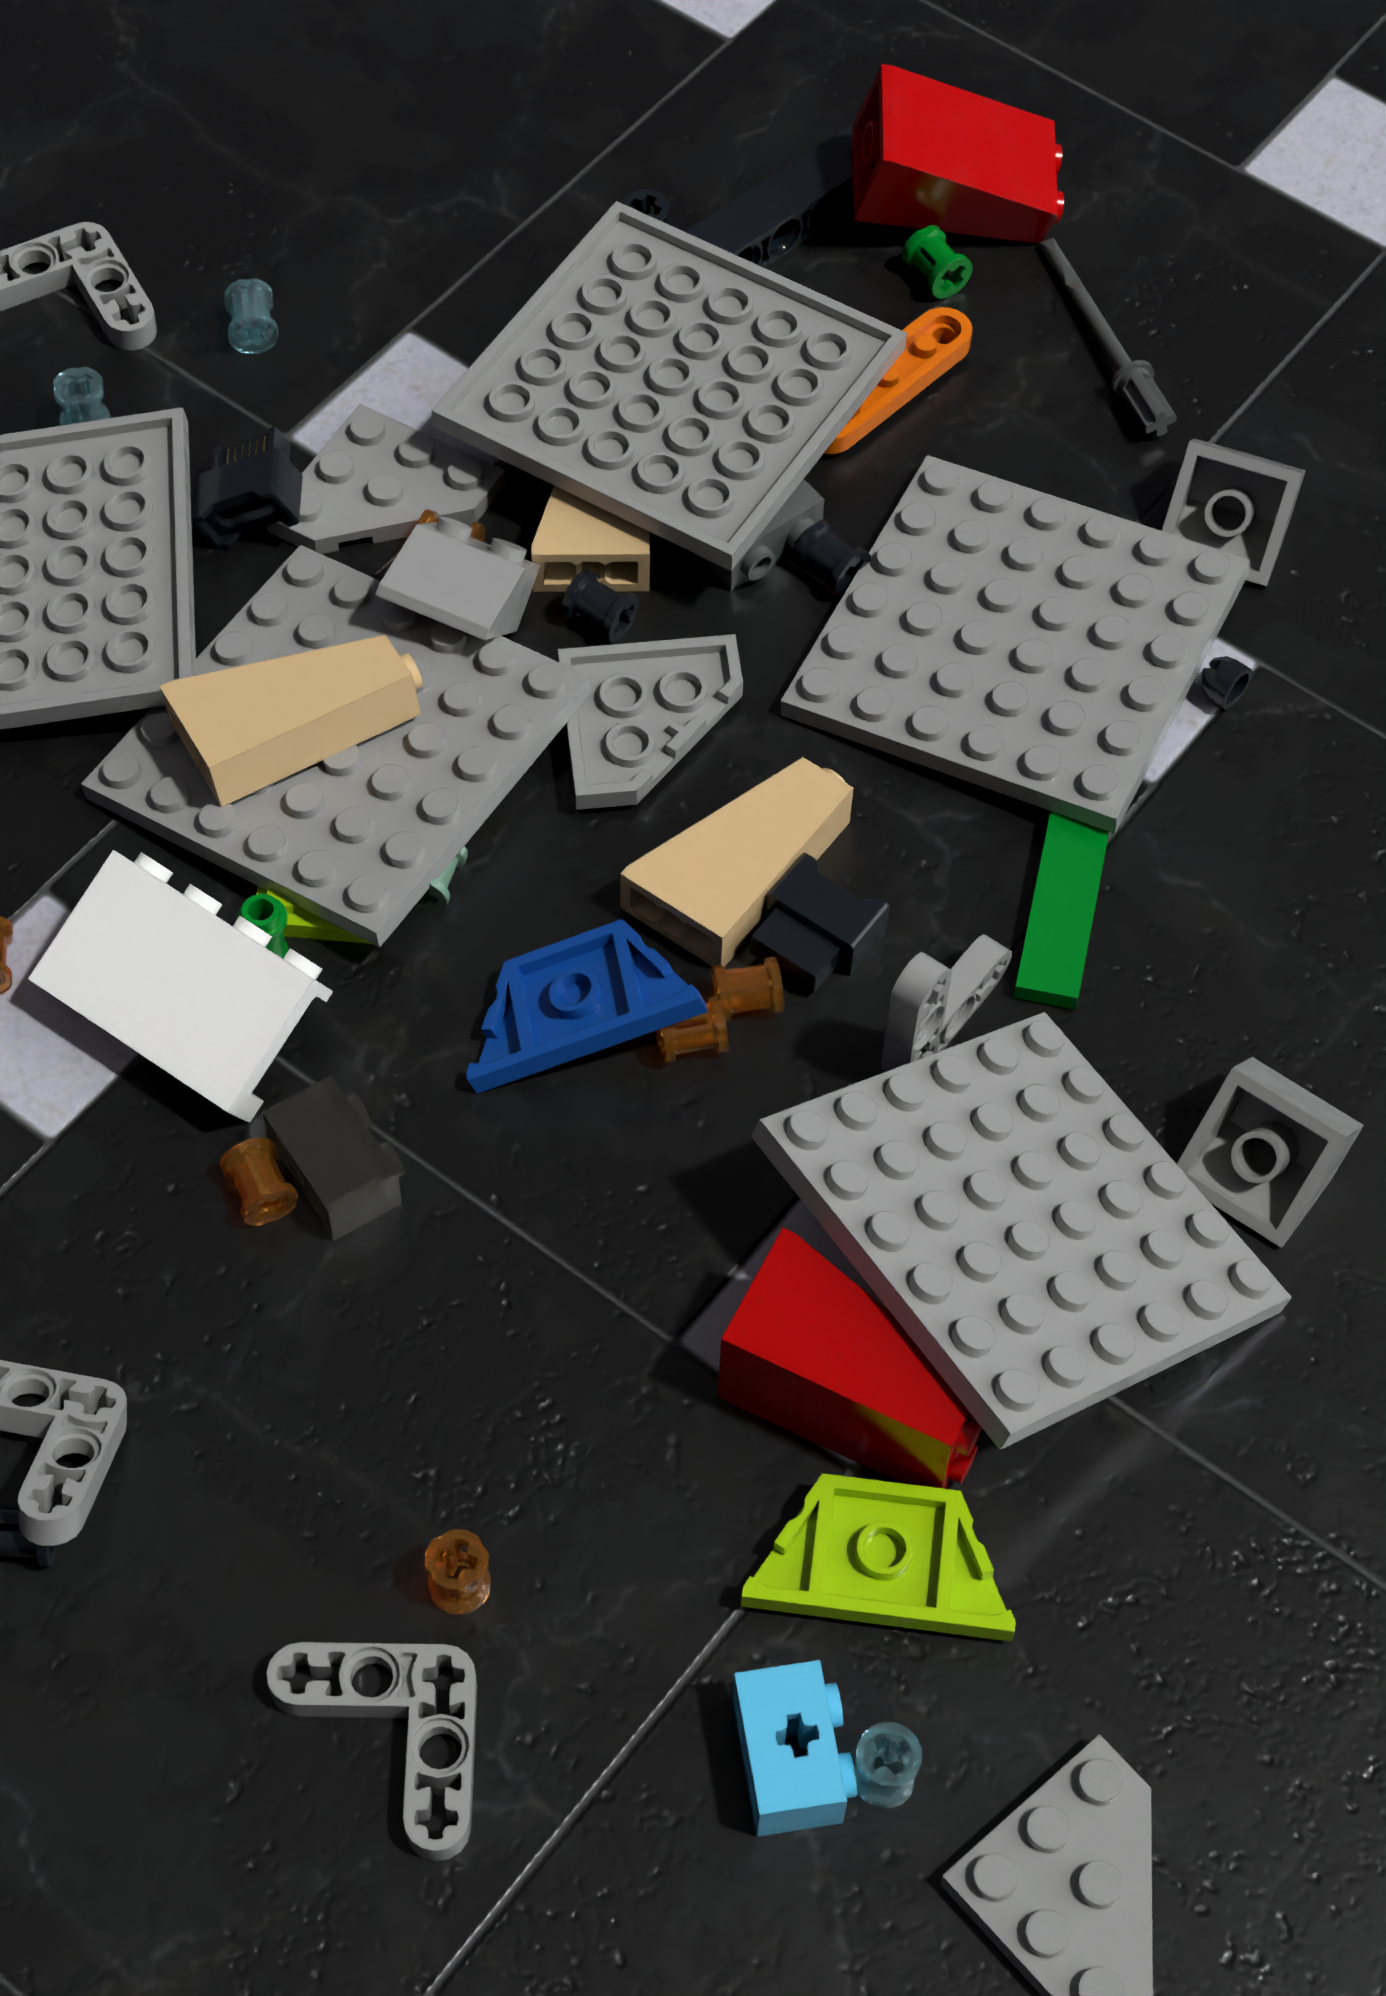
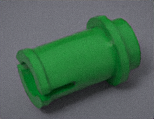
[236,894,288,959]

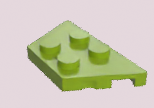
[741,1473,1016,1642]

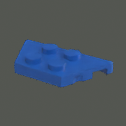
[466,919,708,1094]

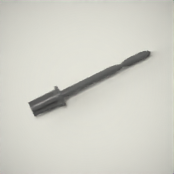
[1039,237,1177,437]

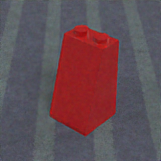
[852,64,1064,244]
[717,1228,982,1489]

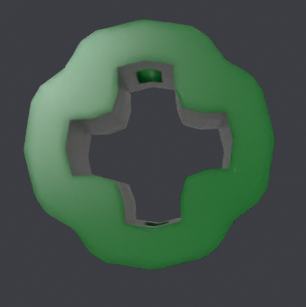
[902,225,973,299]

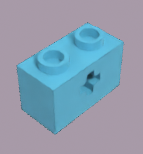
[732,1660,857,1837]

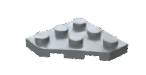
[267,404,506,554]
[558,634,743,810]
[940,1734,1153,1996]

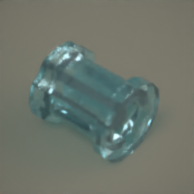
[224,279,279,354]
[53,367,111,426]
[854,1722,922,1809]

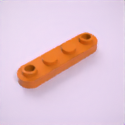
[823,307,972,454]

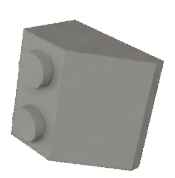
[1162,439,1306,586]
[375,516,541,640]
[1177,1057,1364,1247]

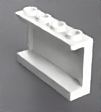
[28,850,333,1123]

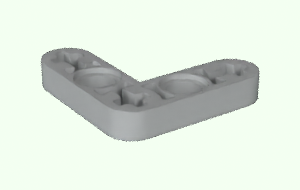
[0,222,157,351]
[881,934,1012,1072]
[0,1360,127,1546]
[267,1642,477,1862]

